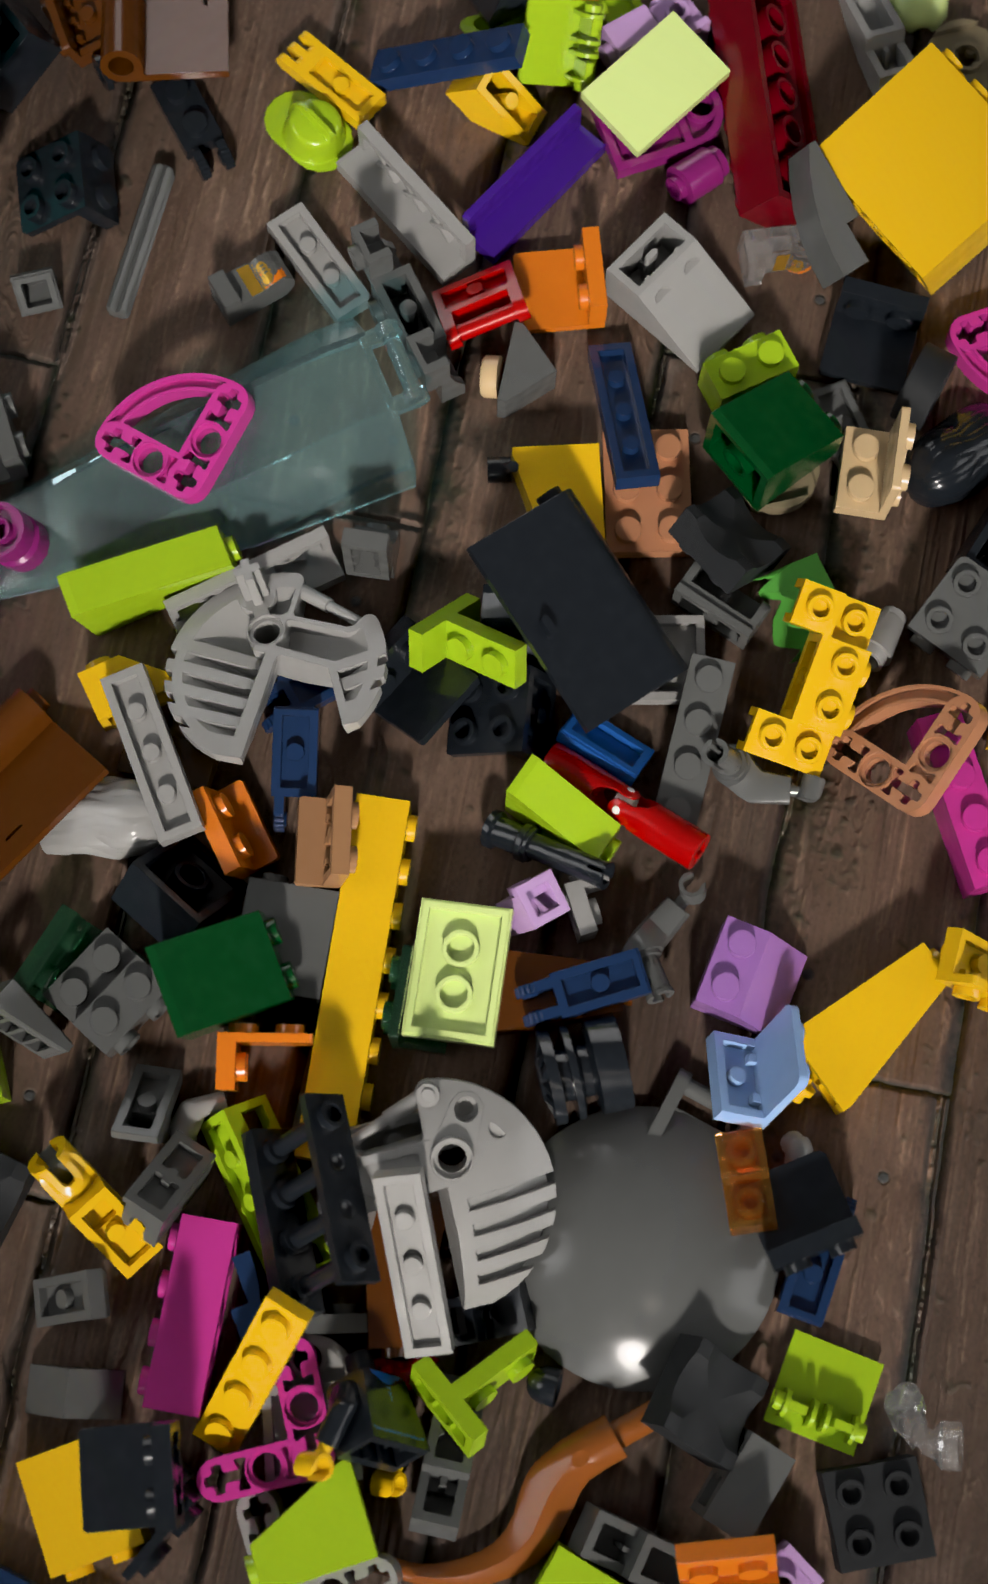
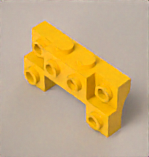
[736,578,881,777]

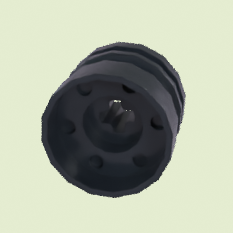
[534,1012,635,1126]

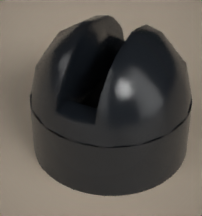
[526,1366,564,1408]

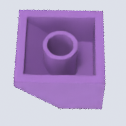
[690,915,807,1035]

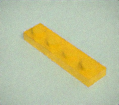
[192,1286,315,1454]

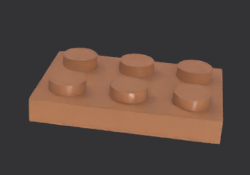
[601,429,692,558]

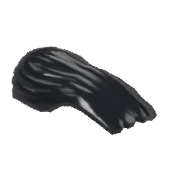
[904,402,988,508]

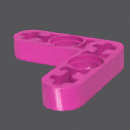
[197,1337,337,1503]

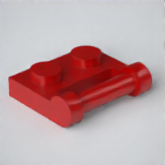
[431,259,532,351]

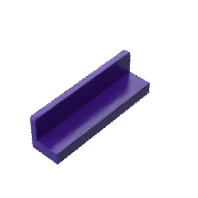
[462,103,605,265]

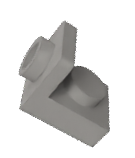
[562,875,610,943]

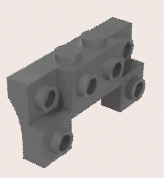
[347,217,465,403]

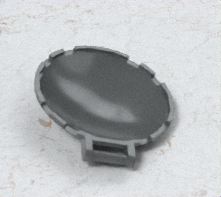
[521,1068,779,1392]

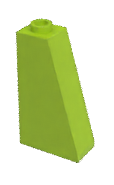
[56,525,243,636]

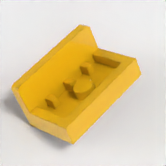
[935,927,988,1012]

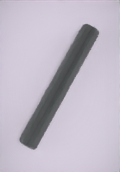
[106,163,175,319]

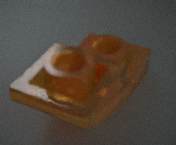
[715,1127,778,1236]

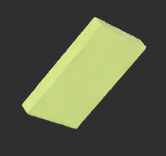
[581,10,731,158]
[401,897,514,1048]

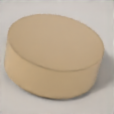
[480,355,503,399]

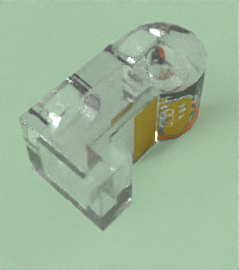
[737,225,812,287]

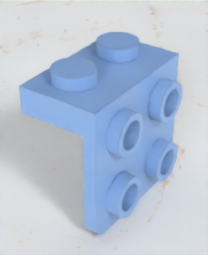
[705,1004,810,1129]

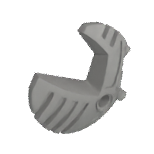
[164,558,388,765]
[318,1077,556,1310]

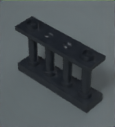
[241,1093,381,1318]

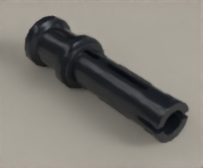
[480,809,615,890]

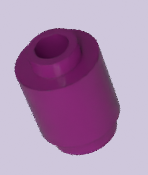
[665,146,729,205]

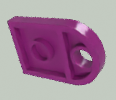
[589,89,724,179]

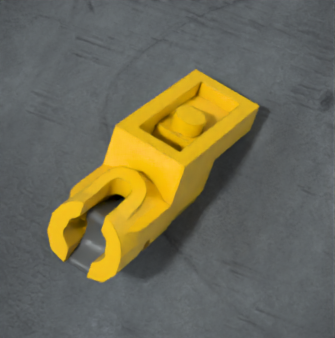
[27,1136,163,1279]

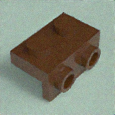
[39,0,102,68]

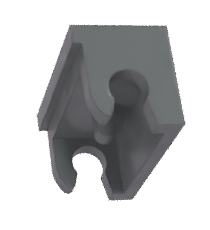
[671,561,771,650]
[122,1130,216,1247]
[690,1427,796,1538]

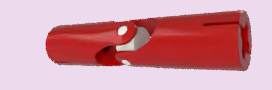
[543,742,711,870]

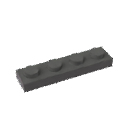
[655,653,736,826]

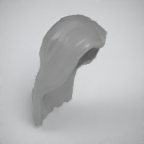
[40,776,160,860]

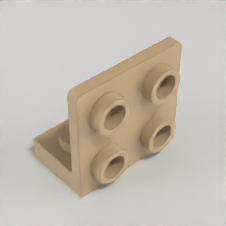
[833,406,916,520]

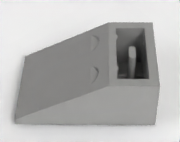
[605,212,755,373]

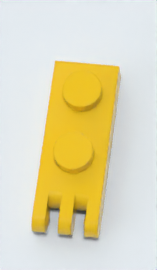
[276,30,386,129]

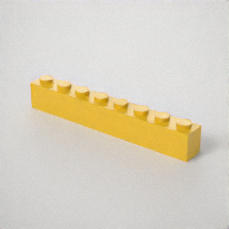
[294,793,419,1161]

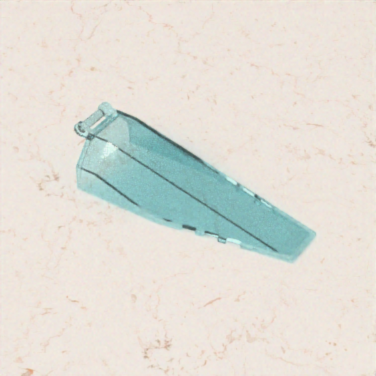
[0,317,431,600]

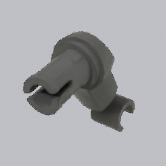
[701,738,826,805]
[622,872,707,1004]

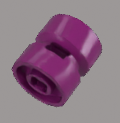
[0,501,50,573]

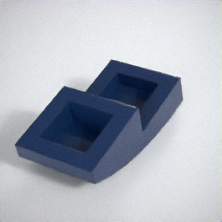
[230,1250,265,1341]

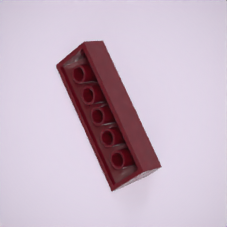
[708,0,818,227]

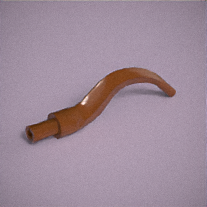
[373,1400,654,1584]

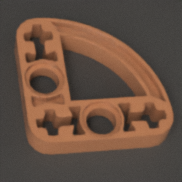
[826,684,988,817]

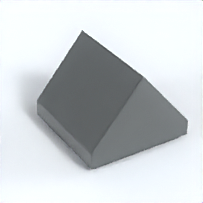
[10,266,63,317]

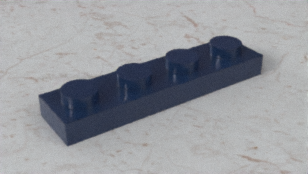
[369,23,530,92]
[587,342,660,490]

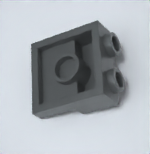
[42,927,167,1059]

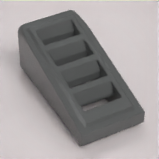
[0,979,74,1059]

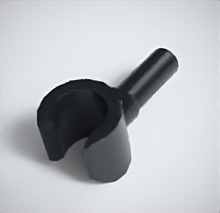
[487,456,519,483]

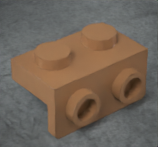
[294,785,359,889]

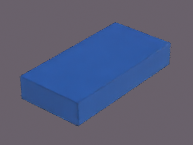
[555,714,655,787]

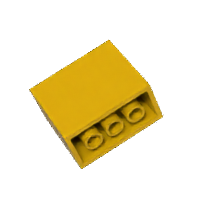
[819,42,988,295]

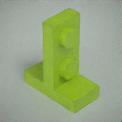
[408,593,527,689]
[409,1329,538,1459]

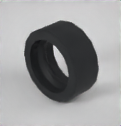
[890,342,958,431]

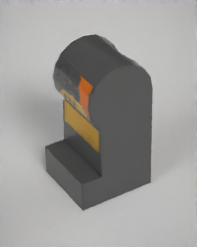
[207,251,295,327]

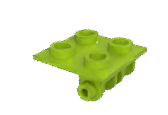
[517,0,605,92]
[763,1329,884,1456]

